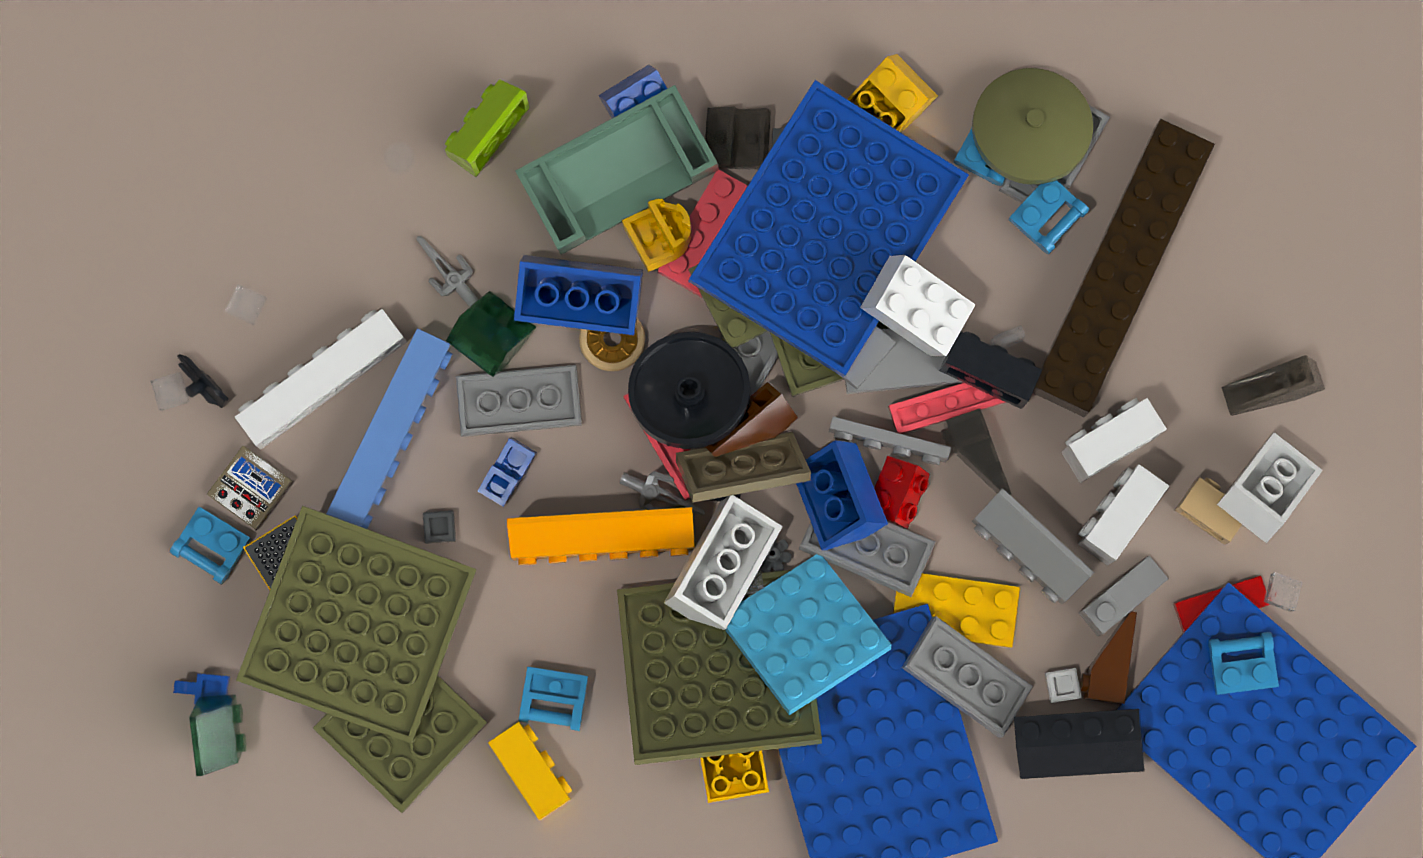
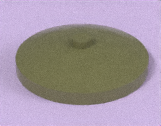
[972,68,1093,185]

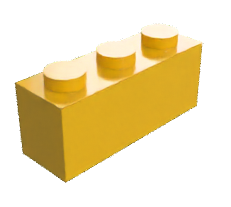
[488,722,573,820]

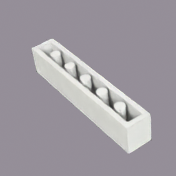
[235,309,407,450]

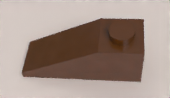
[705,382,798,457]
[1080,611,1137,705]

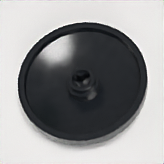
[628,332,750,449]

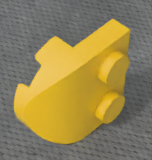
[622,199,691,272]

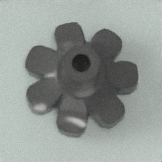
[761,539,791,573]

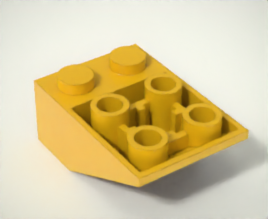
[847,54,938,133]
[700,751,769,803]

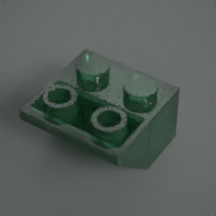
[446,291,536,377]

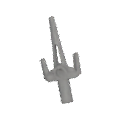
[416,236,479,308]
[620,471,705,516]

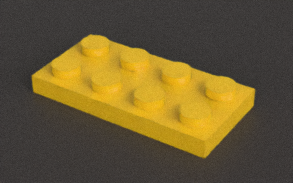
[893,573,1020,648]

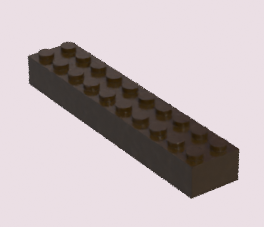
[1033,118,1215,417]

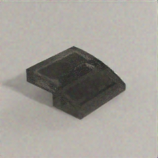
[705,106,771,169]

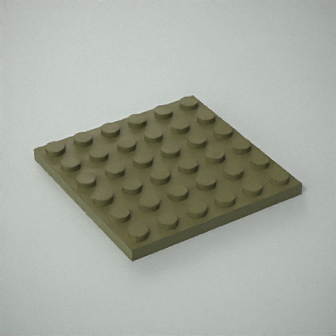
[236,506,477,744]
[617,570,822,765]

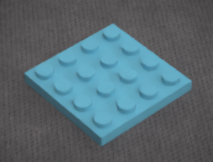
[725,554,891,716]

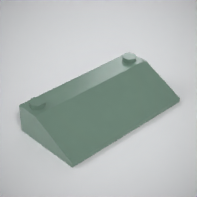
[516,85,719,255]

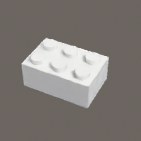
[860,255,975,357]
[1061,398,1167,483]
[1217,433,1323,543]
[1078,464,1169,566]

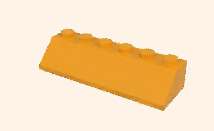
[507,507,695,565]

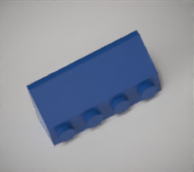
[514,255,643,335]

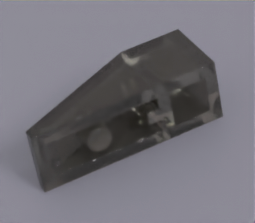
[1221,355,1325,416]
[941,409,1012,495]

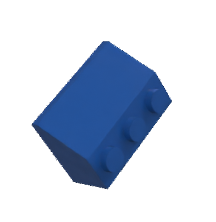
[796,440,888,550]

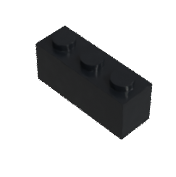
[939,331,1042,409]

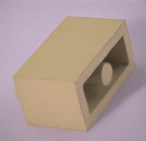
[1175,477,1242,545]

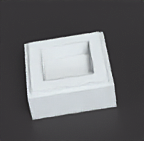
[1045,668,1082,703]

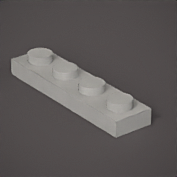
[829,416,951,465]

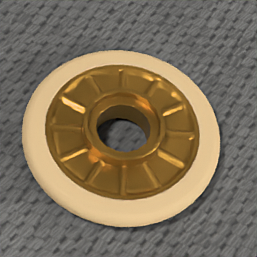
[579,318,645,371]

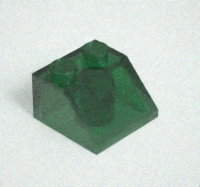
[189,694,246,777]

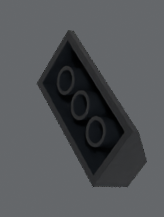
[1014,709,1145,779]

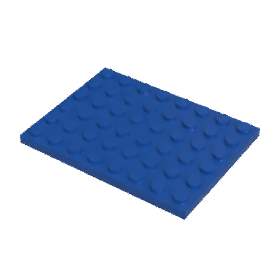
[688,80,969,378]
[1116,582,1417,858]
[779,604,998,858]

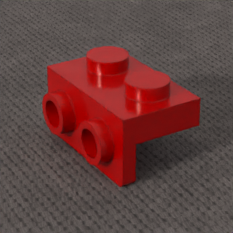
[874,456,930,529]

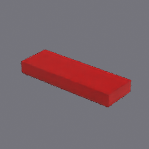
[1173,576,1271,632]

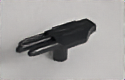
[177,354,229,408]

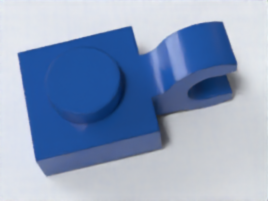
[173,673,230,707]

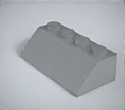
[972,488,1094,604]

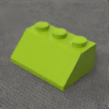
[445,79,530,177]

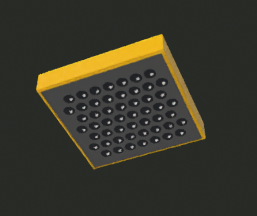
[243,515,297,590]

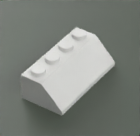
[664,495,783,630]

